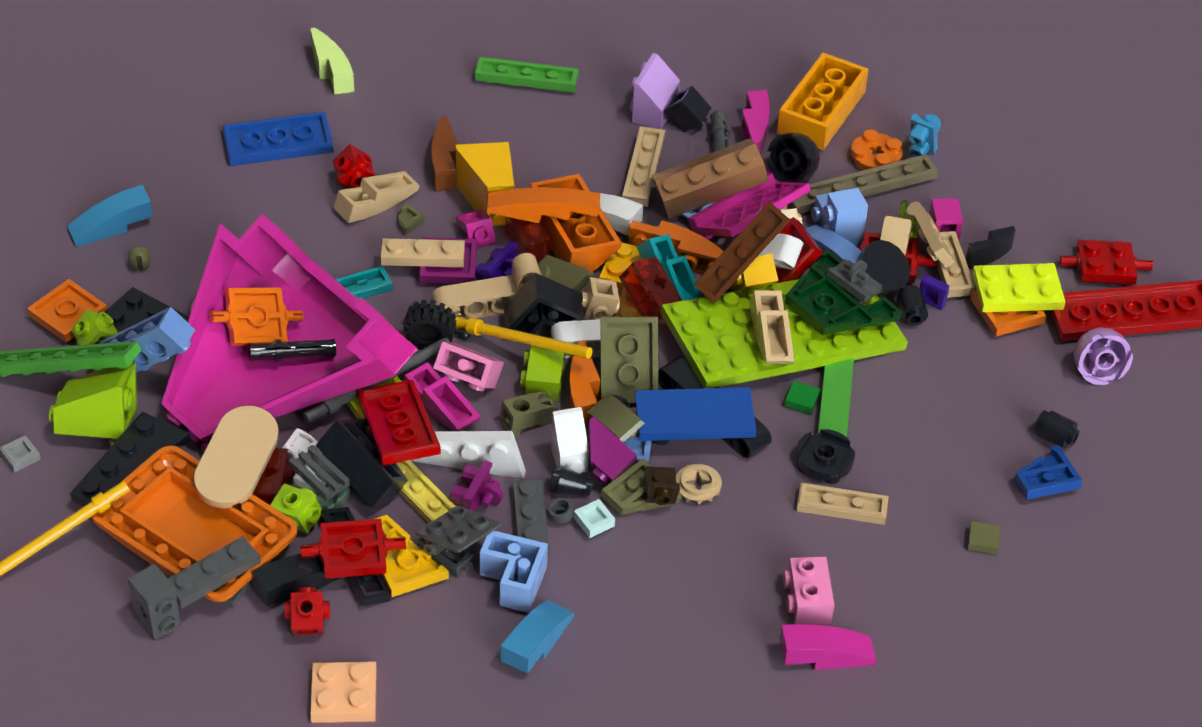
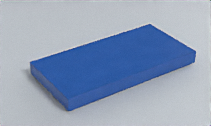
[222,112,334,166]
[635,387,756,441]

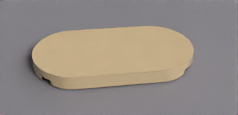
[194,406,278,508]

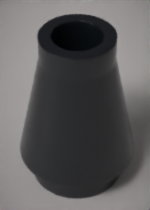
[548,465,594,496]

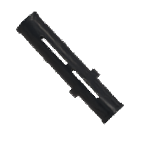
[248,339,336,362]

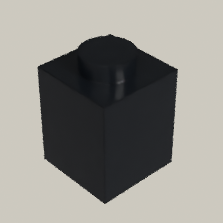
[665,86,712,132]

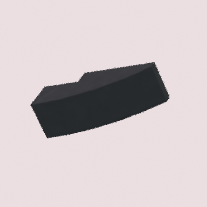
[251,553,342,607]

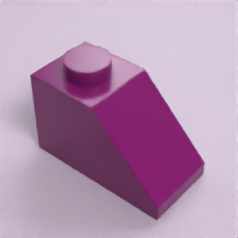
[589,416,637,484]

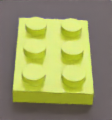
[972,263,1065,312]

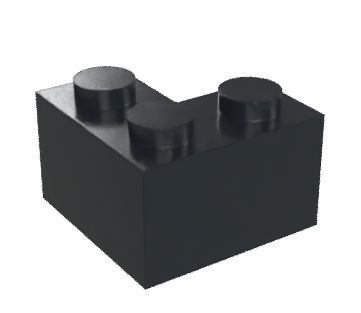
[503,273,584,334]

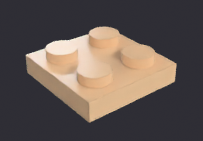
[311,662,377,723]

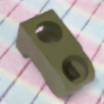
[499,391,559,437]

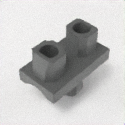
[826,259,883,307]

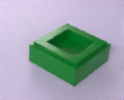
[784,381,821,415]

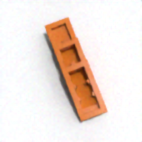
[486,187,600,223]

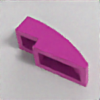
[740,90,770,155]
[404,362,481,431]
[780,624,876,670]

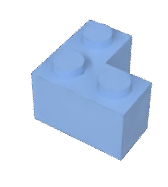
[811,188,868,246]
[480,531,548,613]

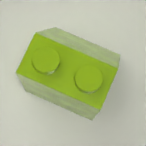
[49,360,137,439]

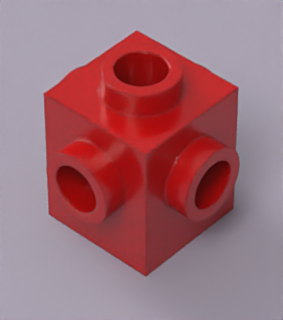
[332,144,375,188]
[285,587,330,635]

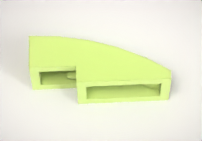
[310,28,354,94]

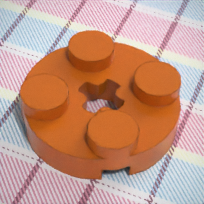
[850,129,903,171]

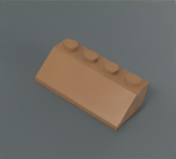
[652,138,769,219]

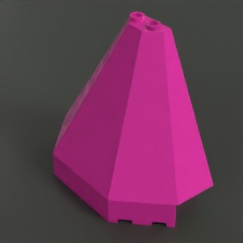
[161,214,418,444]

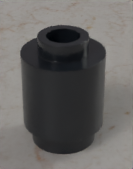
[896,285,928,326]
[1034,410,1080,448]

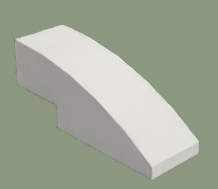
[600,193,643,236]

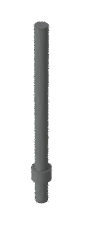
[303,337,450,423]

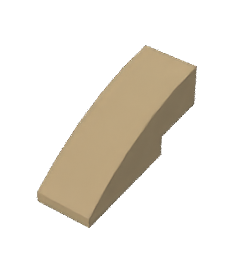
[334,171,420,223]
[749,291,794,364]

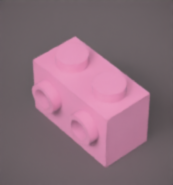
[433,341,504,392]
[783,557,835,625]

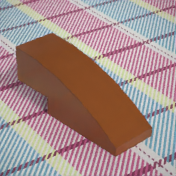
[431,116,458,192]

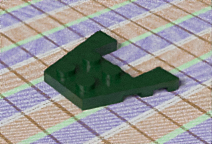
[784,249,902,335]

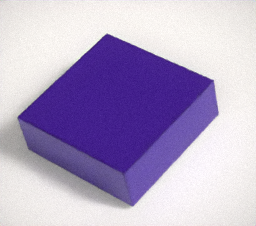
[919,274,950,310]

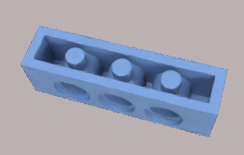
[99,307,195,373]

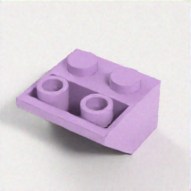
[630,53,680,129]

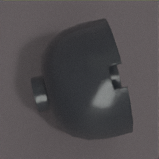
[767,132,820,183]

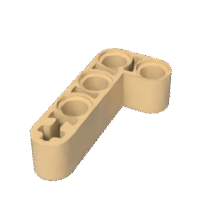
[431,253,541,319]

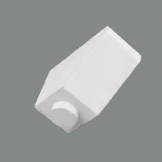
[551,407,589,473]

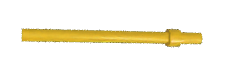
[455,317,592,359]
[0,481,130,576]

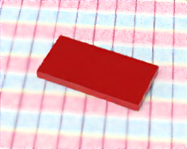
[357,380,441,466]

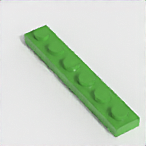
[0,341,141,377]

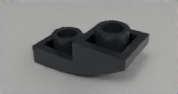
[966,226,1016,270]

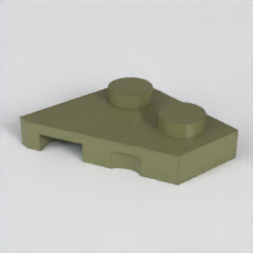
[538,255,595,292]
[600,458,683,515]

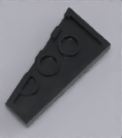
[70,412,191,506]

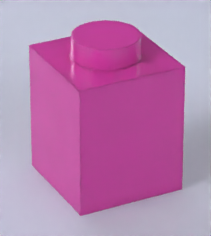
[929,198,963,240]

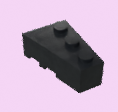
[315,419,408,508]

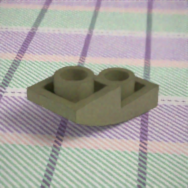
[587,393,644,442]

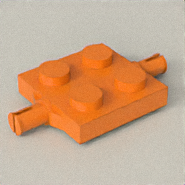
[209,288,304,346]

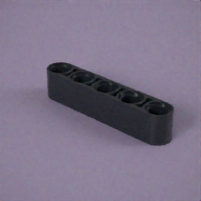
[658,356,772,458]

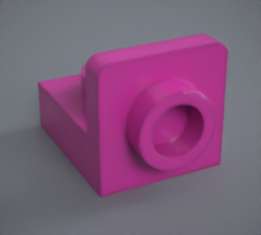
[456,209,495,248]

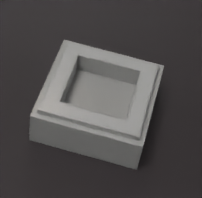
[0,435,41,473]

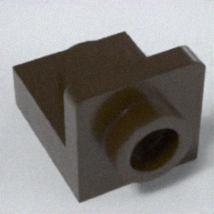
[644,466,680,505]

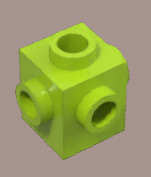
[71,309,118,345]
[270,484,322,534]

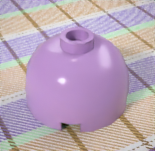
[1074,328,1133,385]

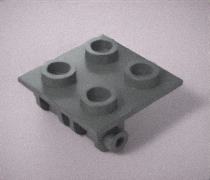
[415,505,501,555]

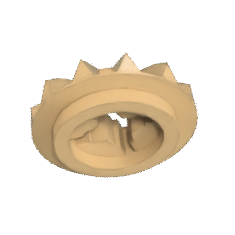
[676,464,722,505]

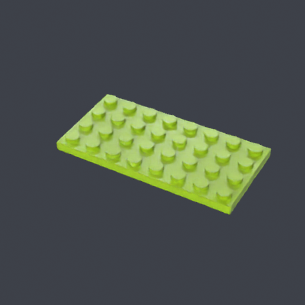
[660,279,908,388]

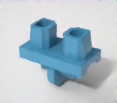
[908,113,941,157]

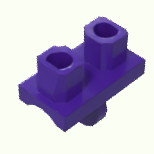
[475,241,518,280]

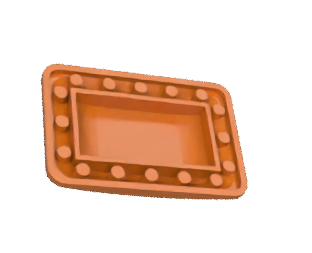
[91,446,297,602]

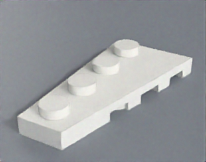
[410,431,526,479]

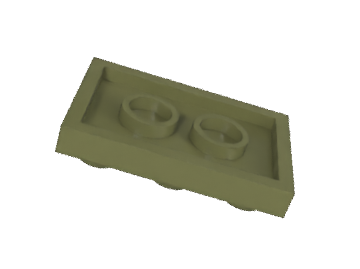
[600,316,658,403]

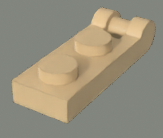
[907,202,955,267]

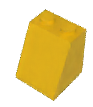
[456,142,514,226]

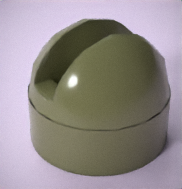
[128,247,151,270]

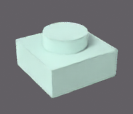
[574,499,615,538]

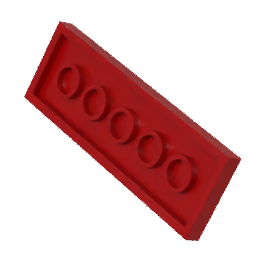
[1049,280,1202,341]

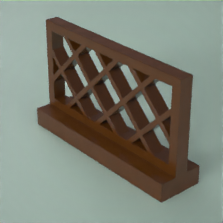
[694,201,790,304]

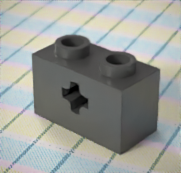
[127,564,181,641]

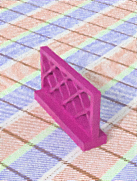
[688,173,811,240]

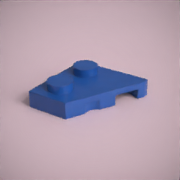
[1015,445,1082,500]

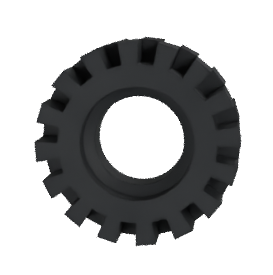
[403,300,457,350]

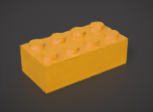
[777,53,869,151]

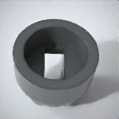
[548,498,574,524]

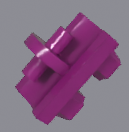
[450,460,503,512]

